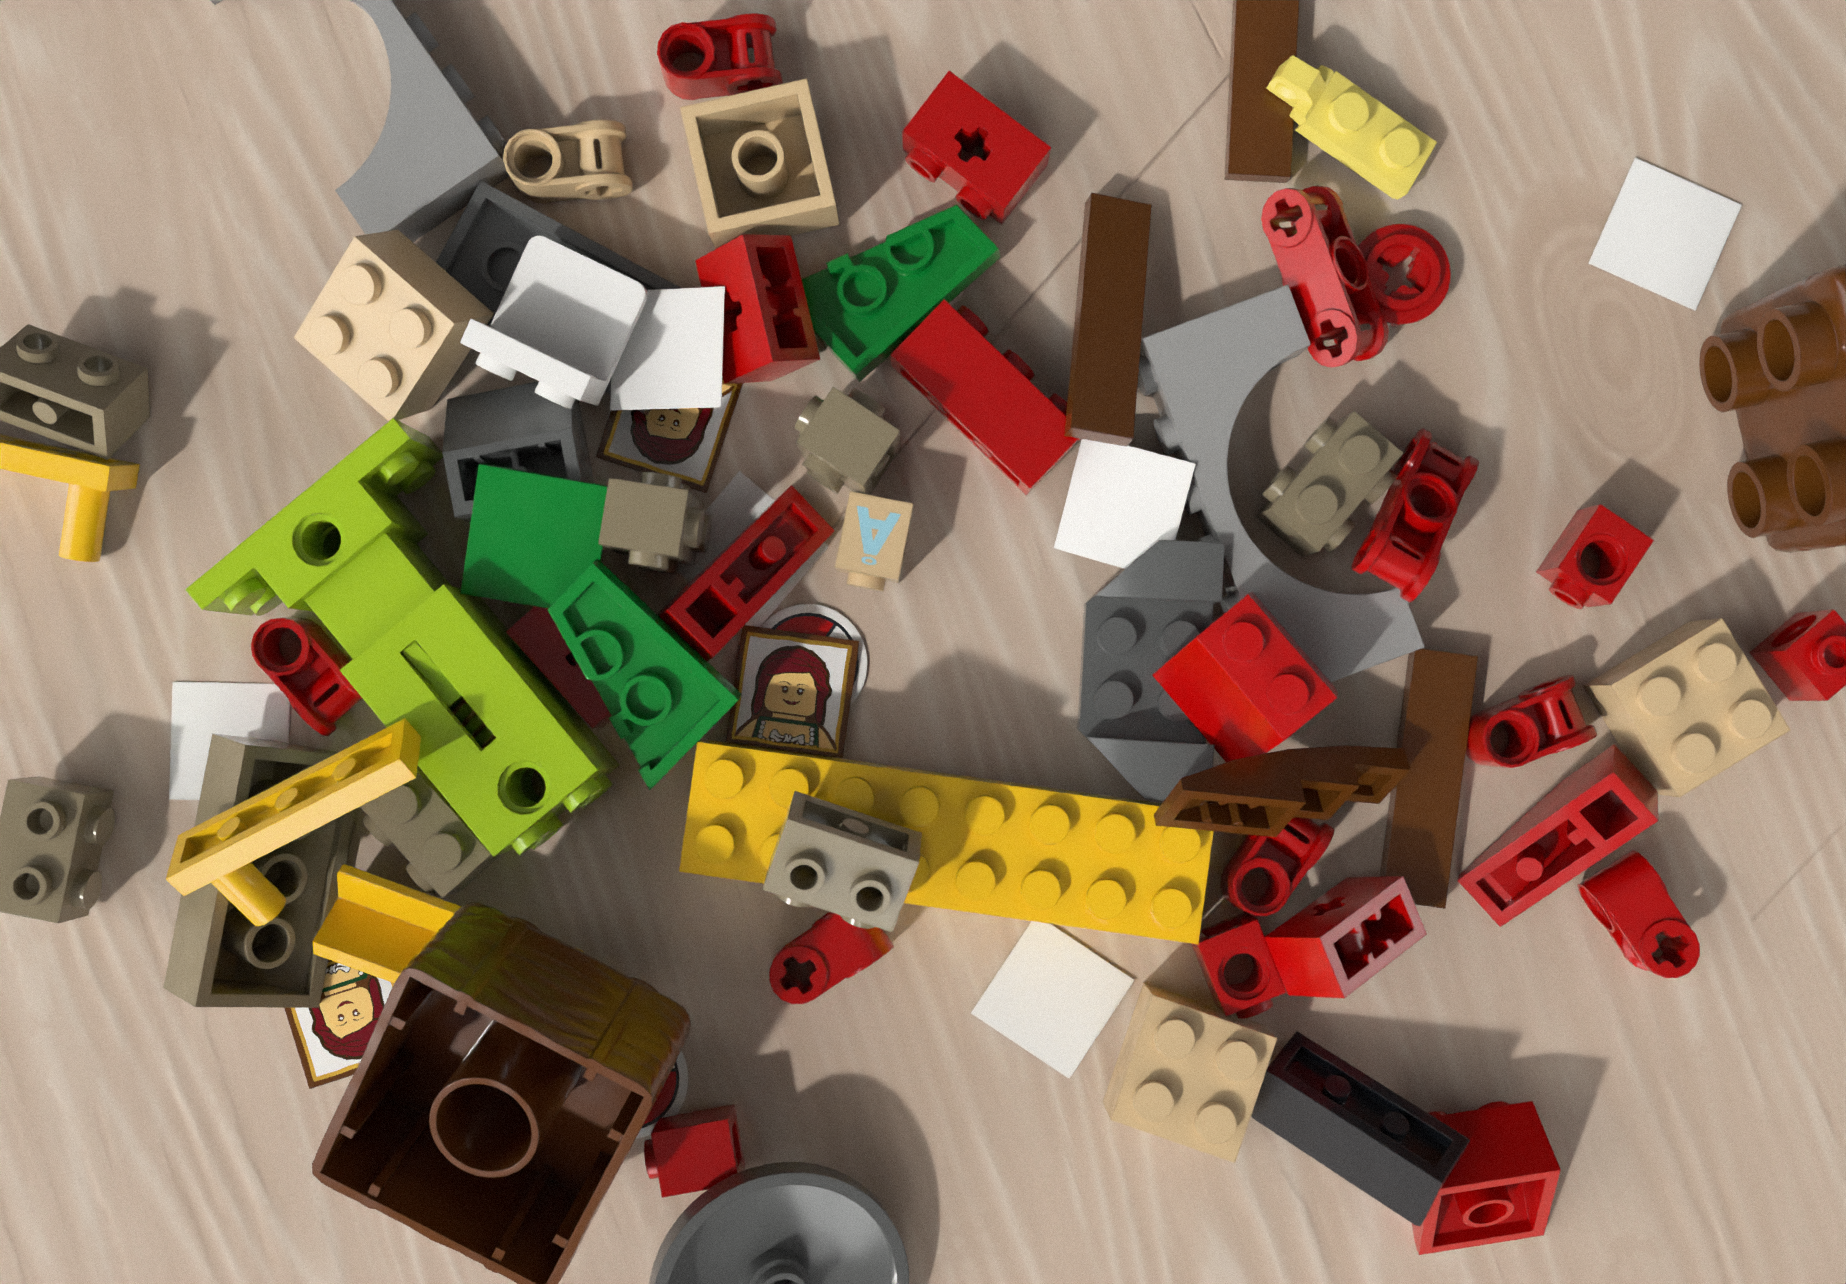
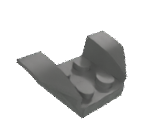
[1077,540,1225,801]

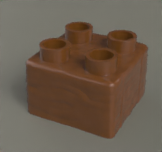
[1699,264,1846,553]
[312,902,691,1284]

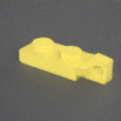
[1266,55,1437,200]

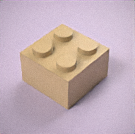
[680,78,839,249]
[294,230,494,421]
[1583,618,1791,798]
[1103,982,1277,1163]

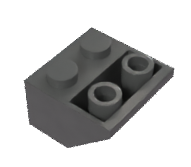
[442,381,594,523]

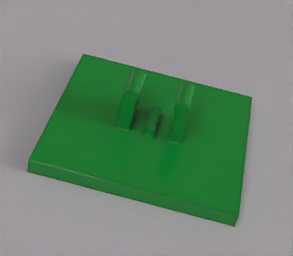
[460,463,608,608]

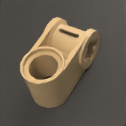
[503,120,633,204]

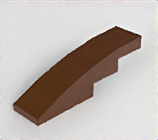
[1154,745,1411,837]

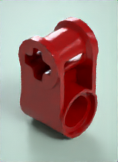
[657,13,783,100]
[251,618,363,737]
[1466,675,1598,768]
[1220,817,1335,916]
[1577,850,1700,978]
[769,912,894,1004]

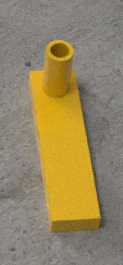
[0,434,140,562]
[166,718,421,926]

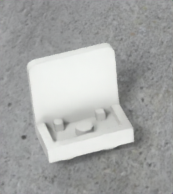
[460,236,648,409]

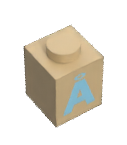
[835,491,914,592]

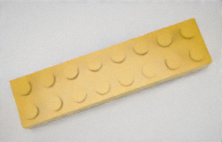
[679,740,1214,944]

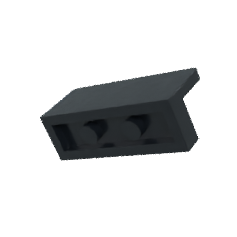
[1251,1031,1470,1226]

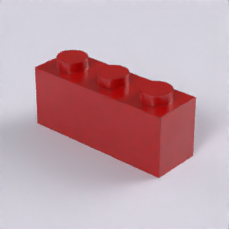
[891,299,1080,496]

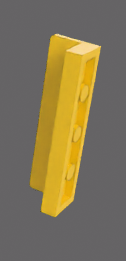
[312,864,584,983]

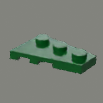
[802,205,1000,382]
[548,559,742,790]

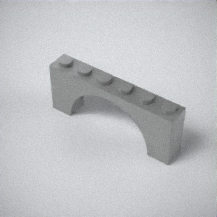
[210,0,509,242]
[1138,285,1425,682]

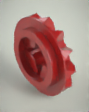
[1358,224,1451,327]

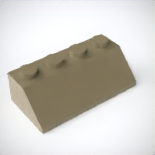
[163,733,357,1008]

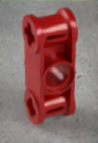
[1261,185,1389,368]
[1351,428,1479,603]

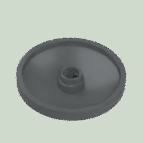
[649,1162,909,1284]

